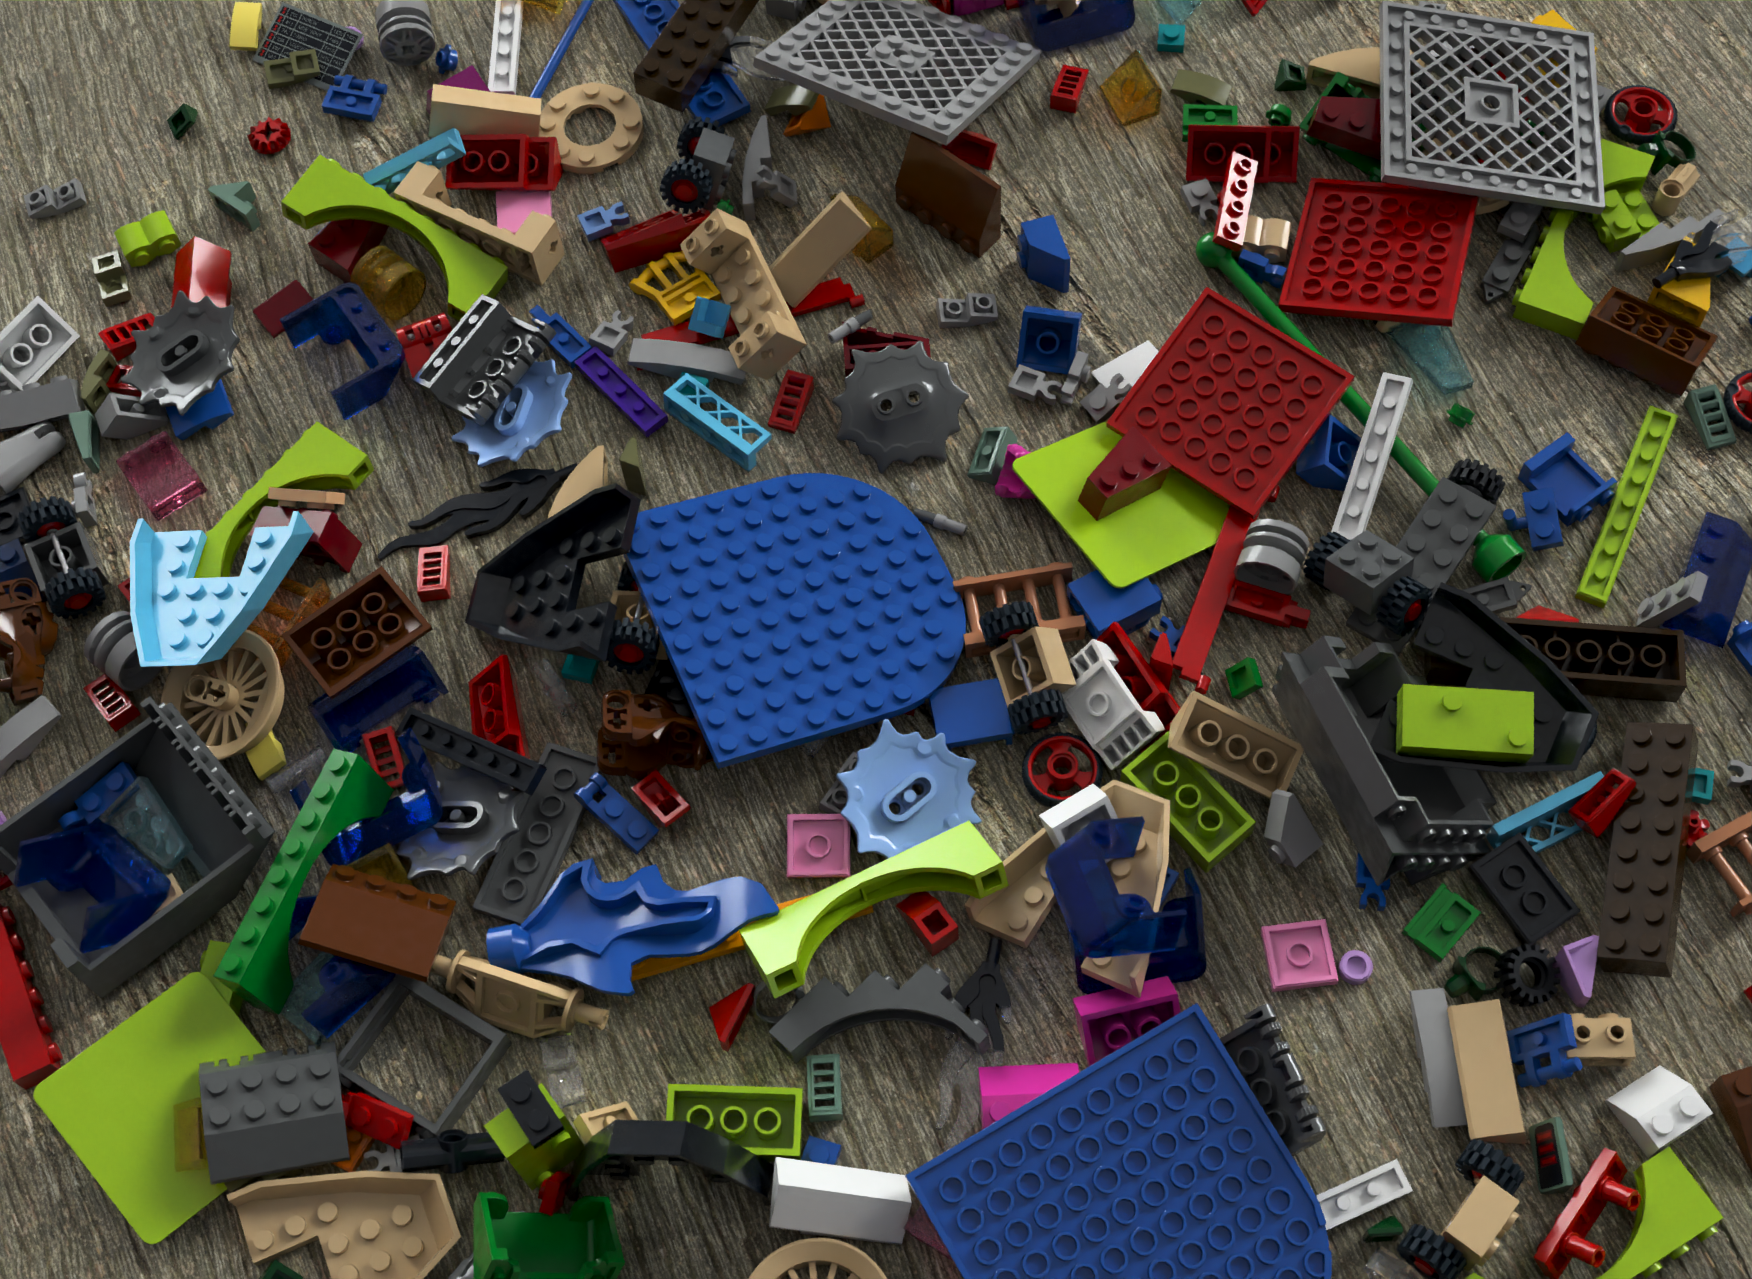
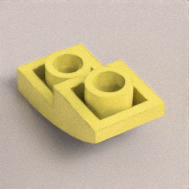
[229,2,262,51]
[245,723,287,781]

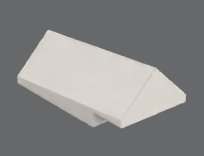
[0,296,80,393]
[769,1157,912,1245]

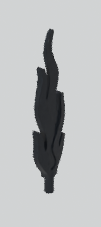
[378,463,577,561]

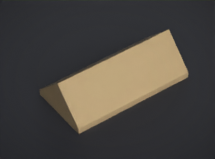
[428,84,541,138]
[769,191,872,308]
[1168,691,1304,799]
[1447,999,1528,1144]

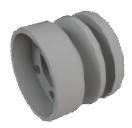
[375,0,435,66]
[1234,519,1310,595]
[84,611,164,691]

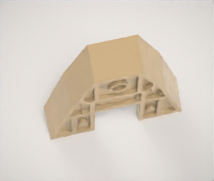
[965,779,1170,998]
[227,1171,461,1279]

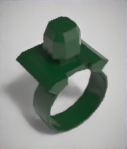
[1637,130,1696,175]
[1444,947,1501,1001]

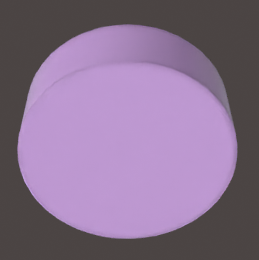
[1338,950,1373,985]

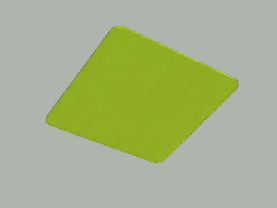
[1012,420,1230,588]
[34,972,266,1244]

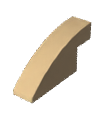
[1306,47,1426,99]
[547,445,608,519]

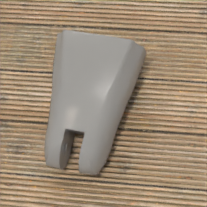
[0,420,66,494]

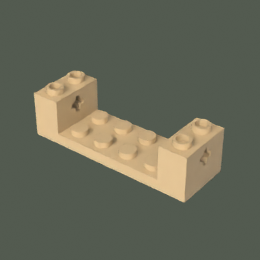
[393,161,565,286]
[680,208,807,380]

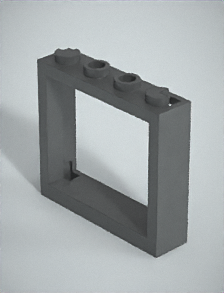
[337,974,512,1139]

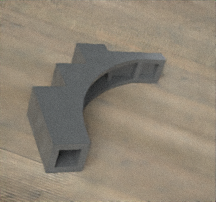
[768,963,990,1064]

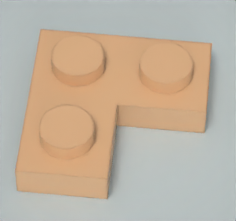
[268,487,345,510]

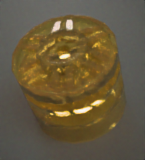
[350,246,427,320]

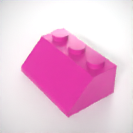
[1072,976,1181,1066]
[978,1063,1079,1130]

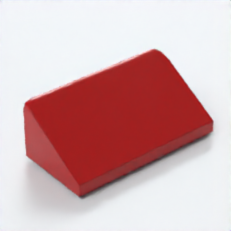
[1149,632,1173,691]

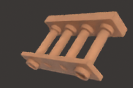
[953,562,1086,658]
[1686,811,1752,917]

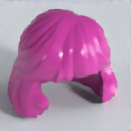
[995,443,1036,499]

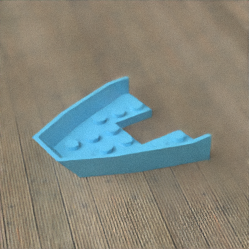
[130,511,314,667]

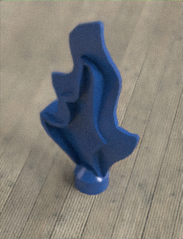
[486,858,779,996]

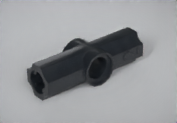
[400,1129,506,1174]

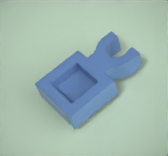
[577,201,630,242]

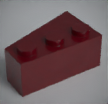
[1306,96,1381,161]
[308,219,389,289]
[842,321,931,377]
[1078,426,1171,521]
[249,506,362,573]

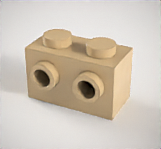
[1566,1013,1636,1066]

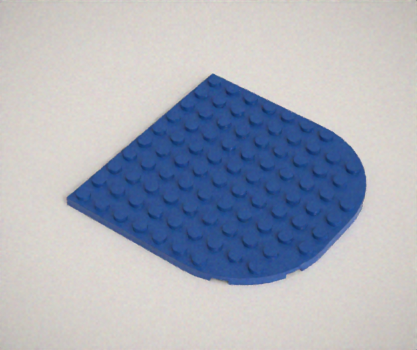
[623,473,966,769]
[905,1003,1332,1279]

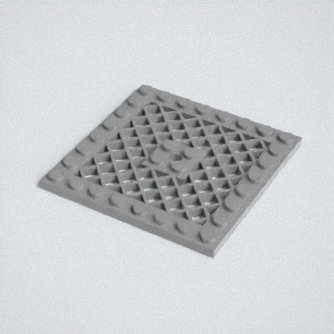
[753,0,1041,145]
[1379,0,1605,214]

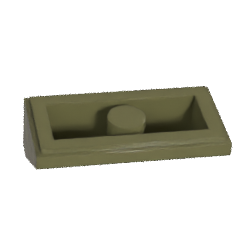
[619,437,647,496]

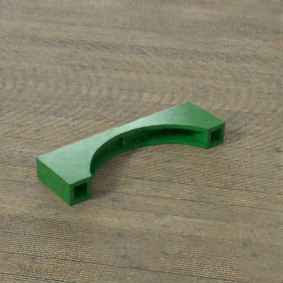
[214,749,394,1015]

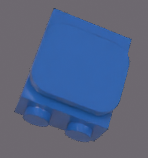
[1067,570,1163,640]

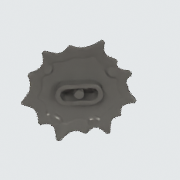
[121,290,240,416]
[832,341,969,474]
[388,761,525,880]

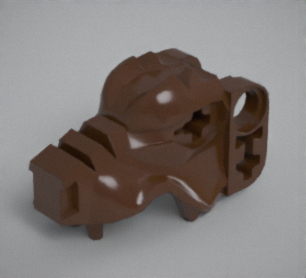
[0,578,58,706]
[597,690,714,780]

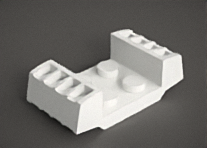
[1061,639,1165,770]

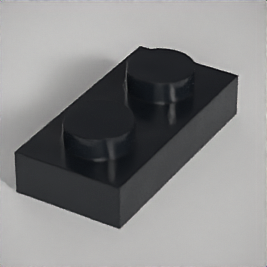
[497,1070,565,1149]

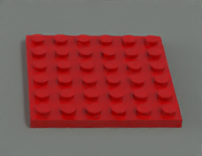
[1278,178,1479,327]
[1106,287,1355,520]

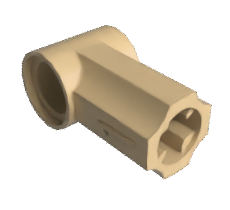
[1651,163,1700,216]

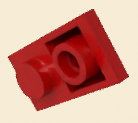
[895,891,959,957]

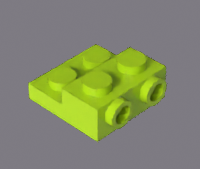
[1585,188,1660,253]

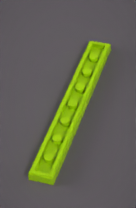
[1574,405,1678,609]

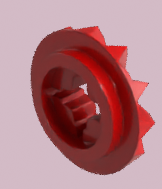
[247,117,291,154]

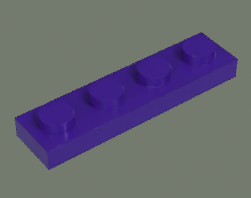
[574,346,669,438]

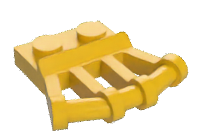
[629,251,722,326]

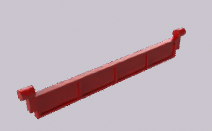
[636,277,865,371]
[1172,486,1280,695]

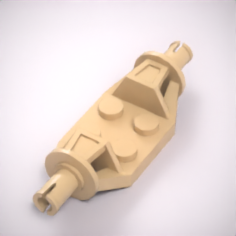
[430,949,609,1039]

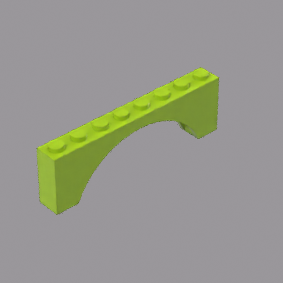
[1511,138,1655,340]
[281,154,508,321]
[194,421,374,578]
[739,820,1009,999]
[1464,1146,1724,1279]

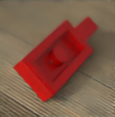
[1224,579,1311,629]
[341,1092,414,1149]

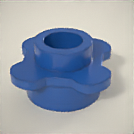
[436,44,458,74]

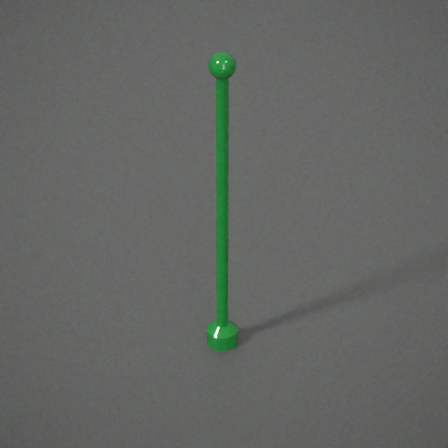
[1196,232,1526,583]

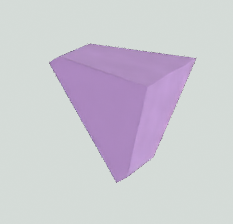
[1552,935,1599,1008]

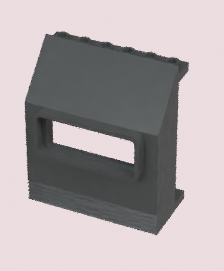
[0,696,275,998]

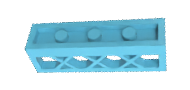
[363,127,467,194]
[663,373,772,472]
[1486,771,1607,853]

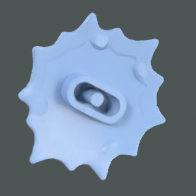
[452,359,572,467]
[836,719,982,859]

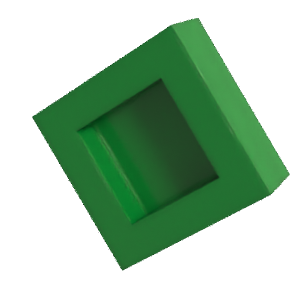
[1225,657,1263,700]

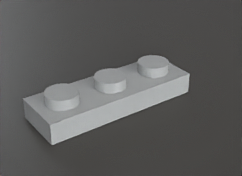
[1636,571,1708,628]

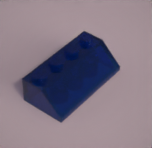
[1662,511,1752,648]

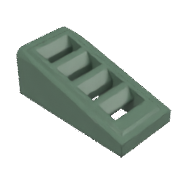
[1684,385,1737,450]
[68,410,100,473]
[807,1053,843,1122]

